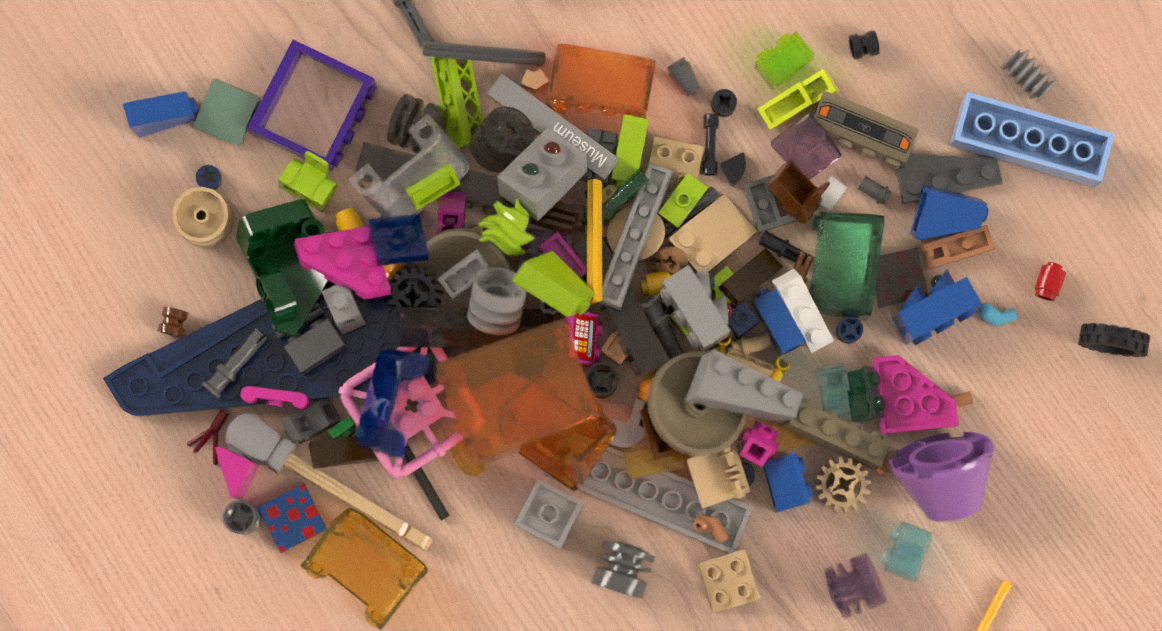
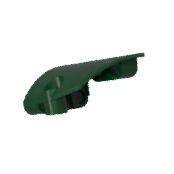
[236,199,328,337]

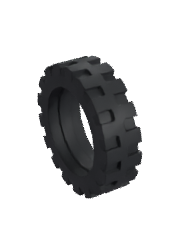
[1078,323,1150,357]

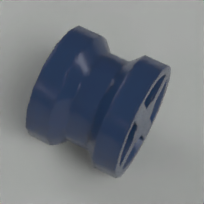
[836,317,864,344]

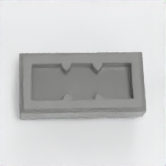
[437,248,494,299]

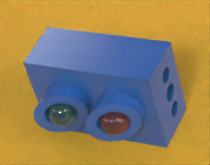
[892,269,982,346]

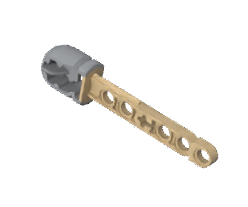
[226,413,433,552]

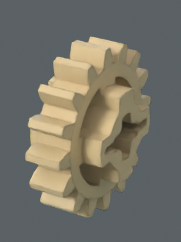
[815,457,871,513]

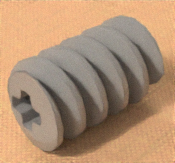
[1001,48,1057,102]

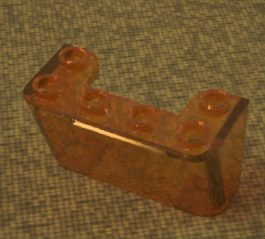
[546,44,656,119]

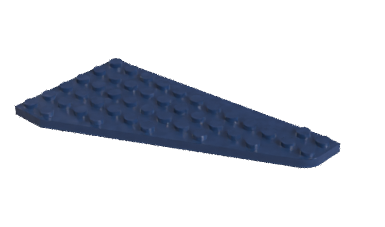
[103,277,458,417]

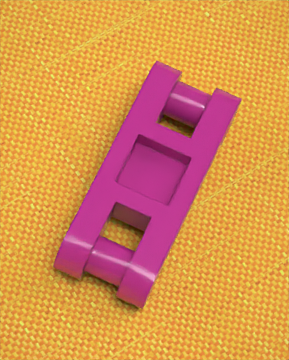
[241,386,310,410]

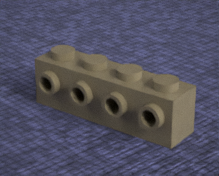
[781,399,891,469]

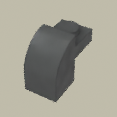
[281,398,342,444]

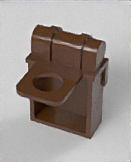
[766,160,830,224]

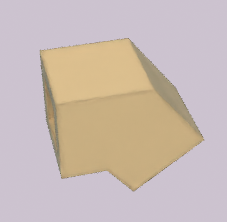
[521,68,549,93]

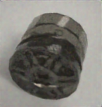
[387,94,448,158]
[470,106,534,173]

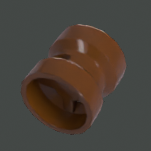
[158,306,188,337]

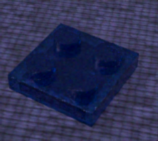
[368,214,429,266]

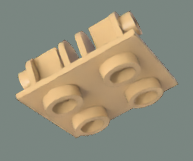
[650,136,704,191]
[686,443,751,508]
[699,549,761,613]

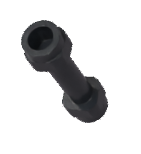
[702,114,719,176]

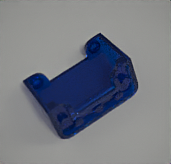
[356,348,431,459]

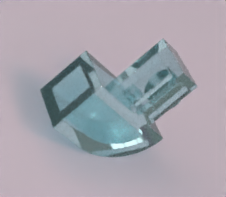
[816,363,851,414]

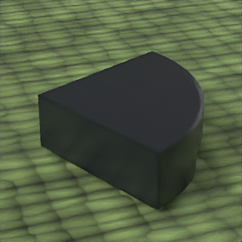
[720,152,746,187]

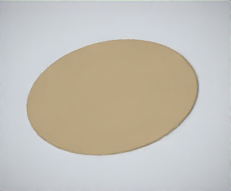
[607,207,665,260]

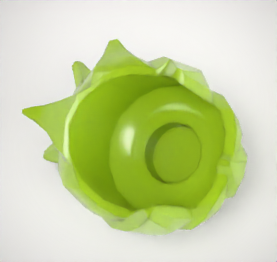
[478,199,534,256]

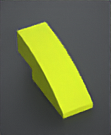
[758,69,839,130]

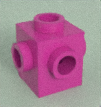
[739,420,779,467]

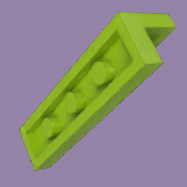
[430,57,489,152]

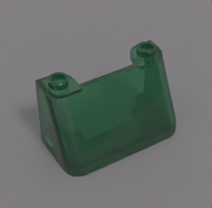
[808,211,885,321]

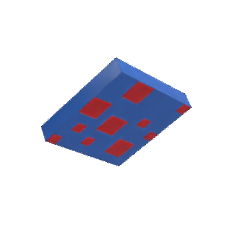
[258,484,327,553]

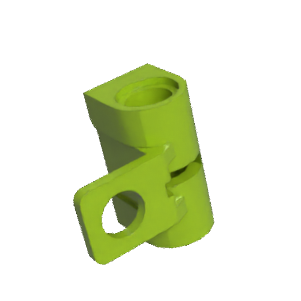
[278,151,338,213]

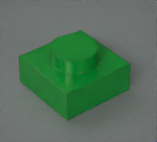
[328,416,357,439]

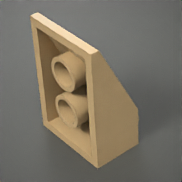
[667,194,758,274]

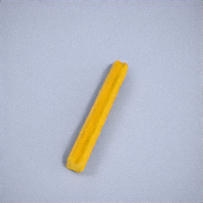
[587,179,602,303]

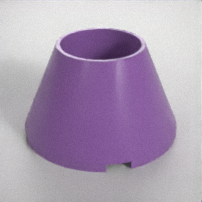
[890,432,994,522]

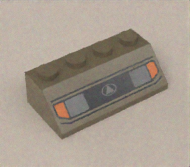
[811,91,919,169]

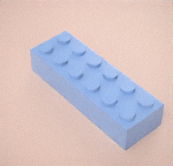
[949,92,1115,187]

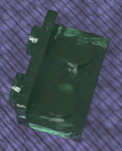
[842,366,886,423]

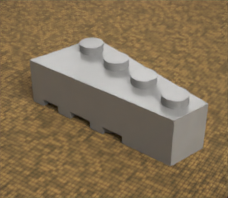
[685,350,804,423]

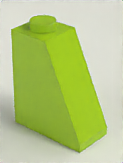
[611,115,649,190]
[512,251,595,317]

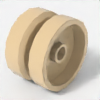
[172,187,234,248]

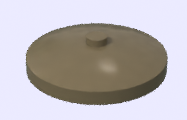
[411,228,512,329]
[648,352,747,456]

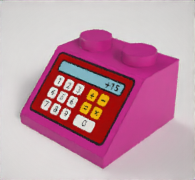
[563,312,603,367]

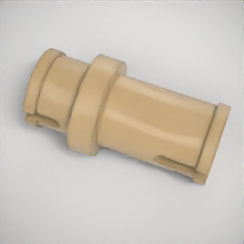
[731,333,772,355]

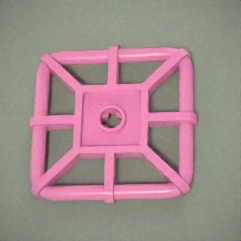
[338,333,485,479]

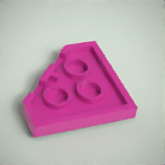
[294,226,391,299]
[873,355,959,435]

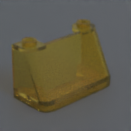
[300,508,428,631]

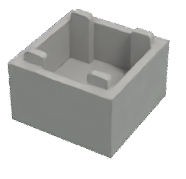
[514,479,584,549]

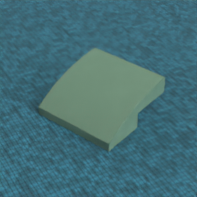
[193,78,261,146]

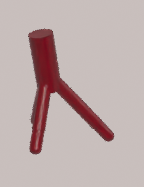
[187,410,229,465]

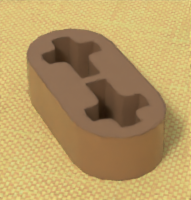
[644,245,688,273]

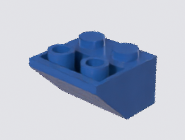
[763,453,813,513]

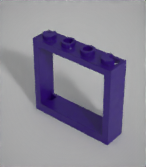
[247,39,377,172]

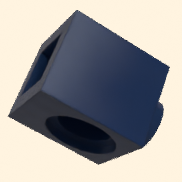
[727,301,760,339]

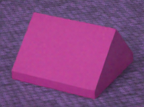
[215,446,260,499]

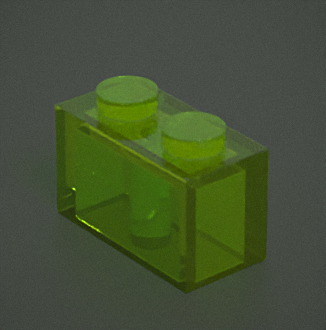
[754,32,815,90]

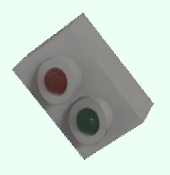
[497,128,588,221]
[659,265,733,352]

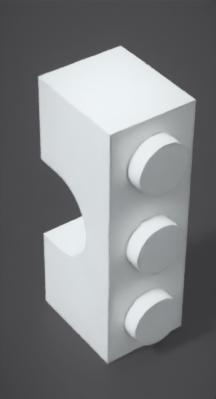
[772,269,834,353]

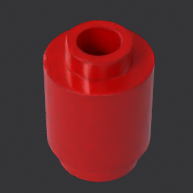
[1034,262,1066,301]

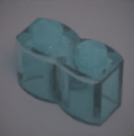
[882,522,933,582]

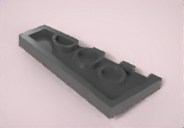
[895,154,1003,204]

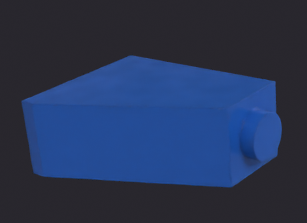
[123,91,199,138]
[910,185,989,240]
[752,288,806,357]

